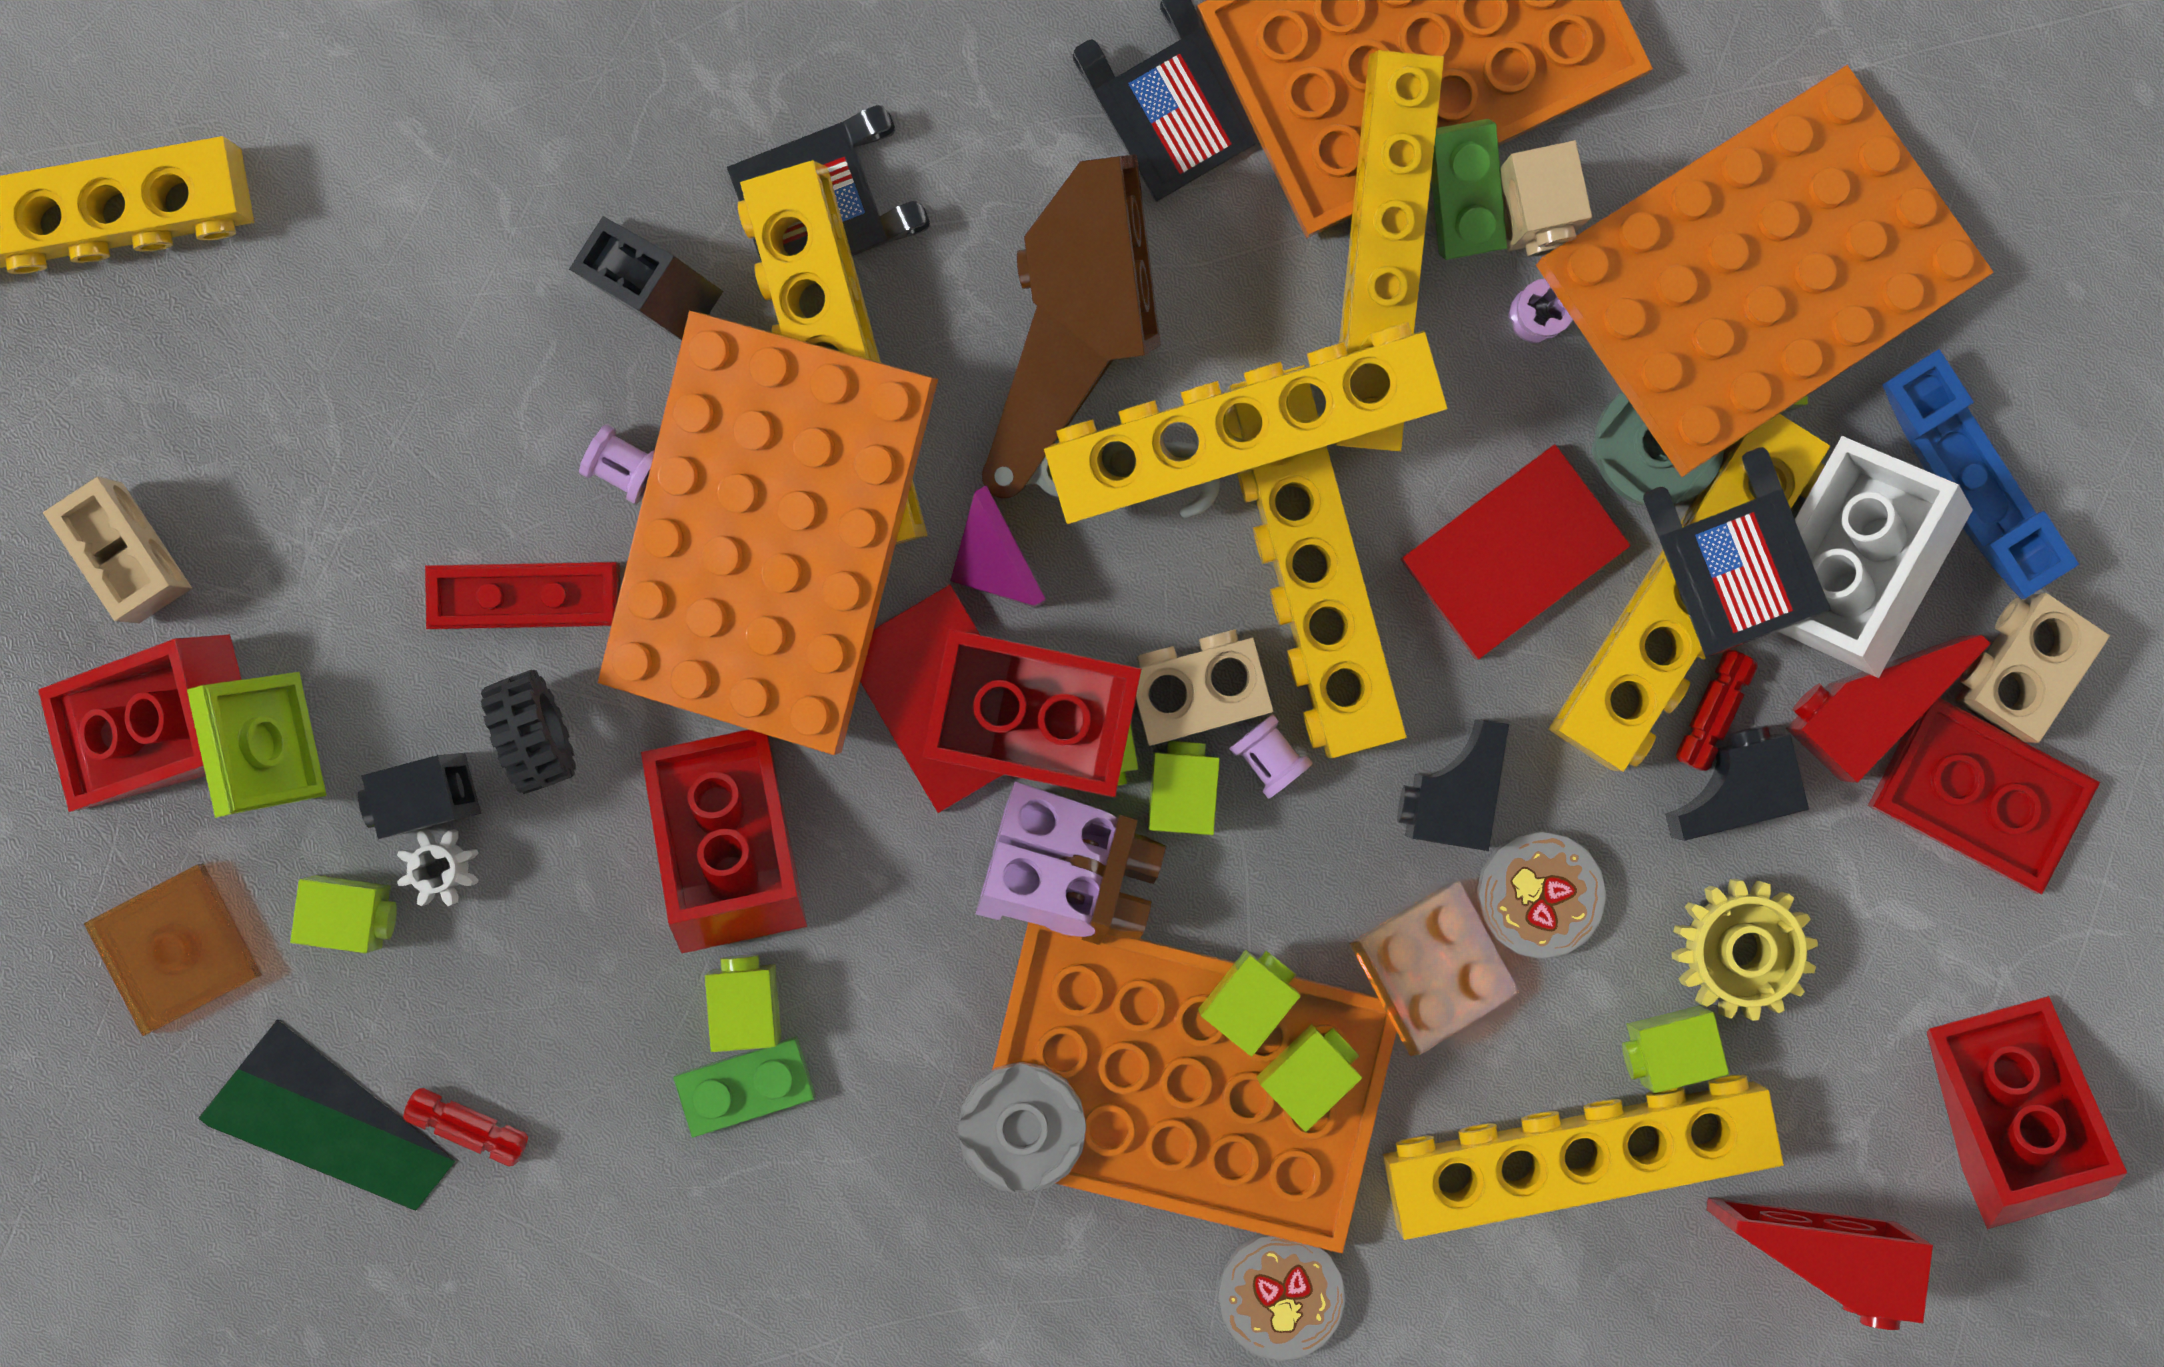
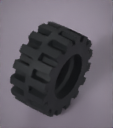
[481,670,576,794]

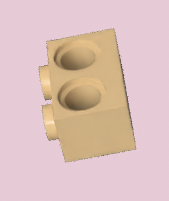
[1500,140,1592,257]
[43,477,192,623]
[1955,593,2110,743]
[1135,629,1273,746]

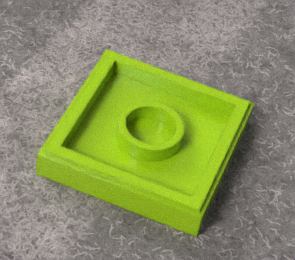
[187,672,327,818]

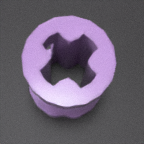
[1508,278,1573,343]
[579,424,654,505]
[1229,714,1313,799]

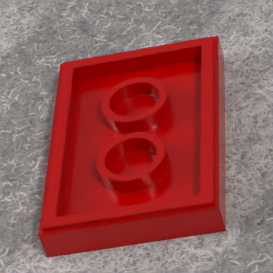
[1400,444,1631,660]
[860,584,1004,813]
[1867,698,2101,895]

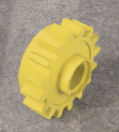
[1671,879,1818,1021]

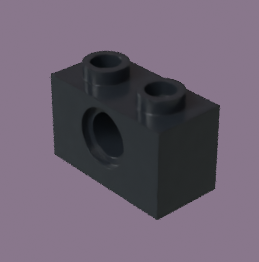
[358,753,481,839]

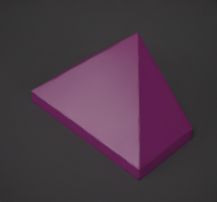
[950,486,1046,608]

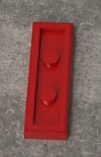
[425,562,620,630]

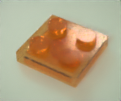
[1349,881,1520,1056]

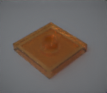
[84,863,262,1037]

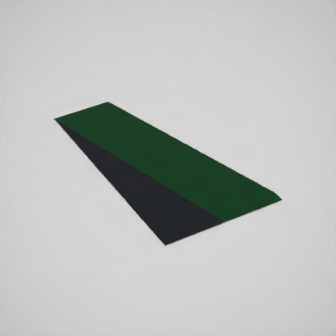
[198,1019,456,1211]

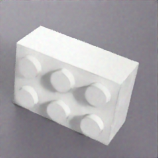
[1778,436,1973,678]

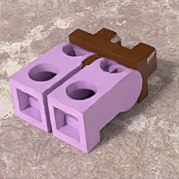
[975,782,1166,945]

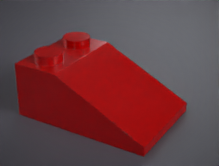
[922,629,1142,797]
[38,634,242,812]
[641,729,807,954]
[1927,996,2127,1229]
[1706,1198,1933,1330]

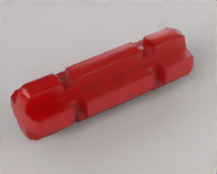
[1676,650,1758,771]
[403,1088,528,1166]

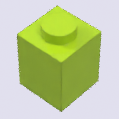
[1147,741,1219,835]
[290,875,397,953]
[1198,950,1301,1057]
[705,954,782,1052]
[1622,1005,1729,1093]
[1256,1024,1362,1132]

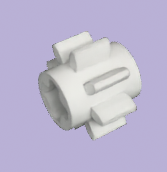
[397,829,479,906]

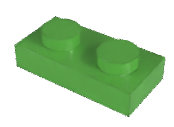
[1431,119,1507,260]
[673,1036,816,1138]

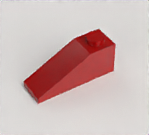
[1786,635,1991,783]

